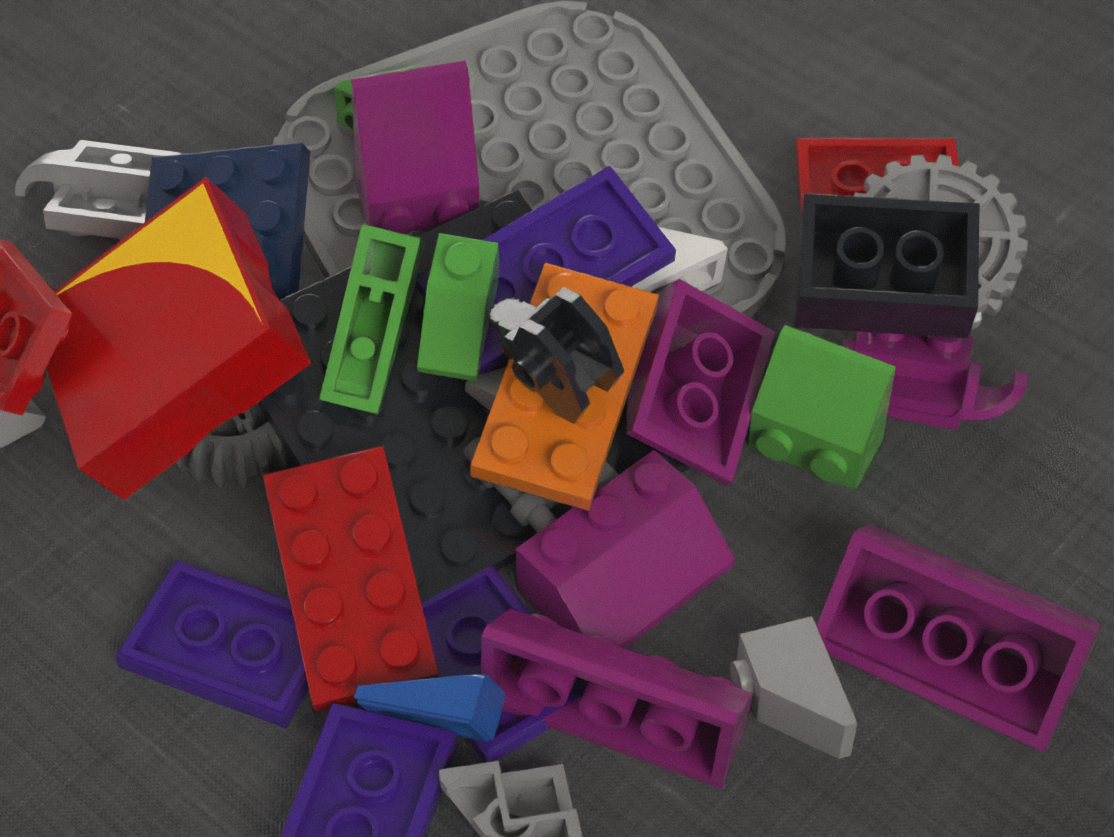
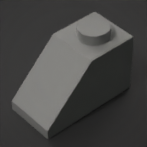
[730,616,857,759]

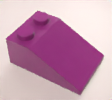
[351,60,479,234]
[626,279,775,485]

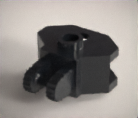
[489,287,624,424]

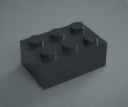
[795,193,980,338]

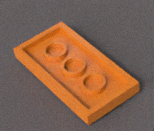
[470,263,659,511]

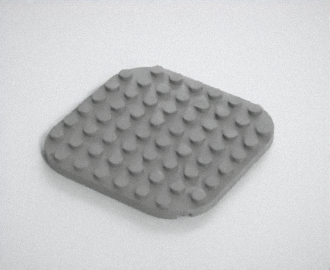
[273,1,786,317]

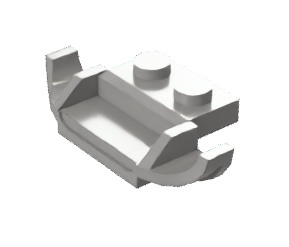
[15,140,181,241]

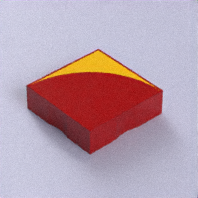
[46,177,311,500]

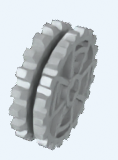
[854,154,1028,330]

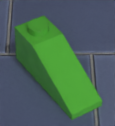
[319,224,425,414]

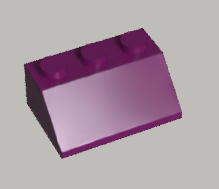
[516,450,735,649]

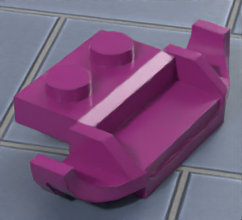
[805,331,1028,430]

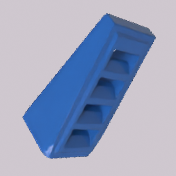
[354,674,505,742]

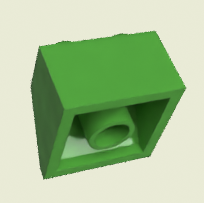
[748,325,896,490]

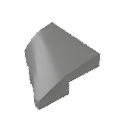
[439,761,583,837]

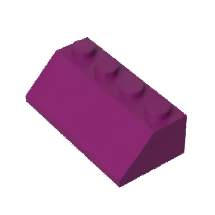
[817,524,1103,753]
[481,609,753,789]

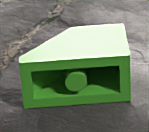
[417,233,500,382]

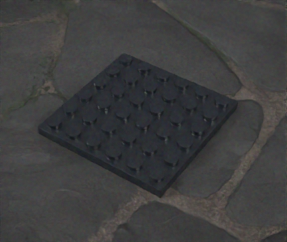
[257,189,691,602]

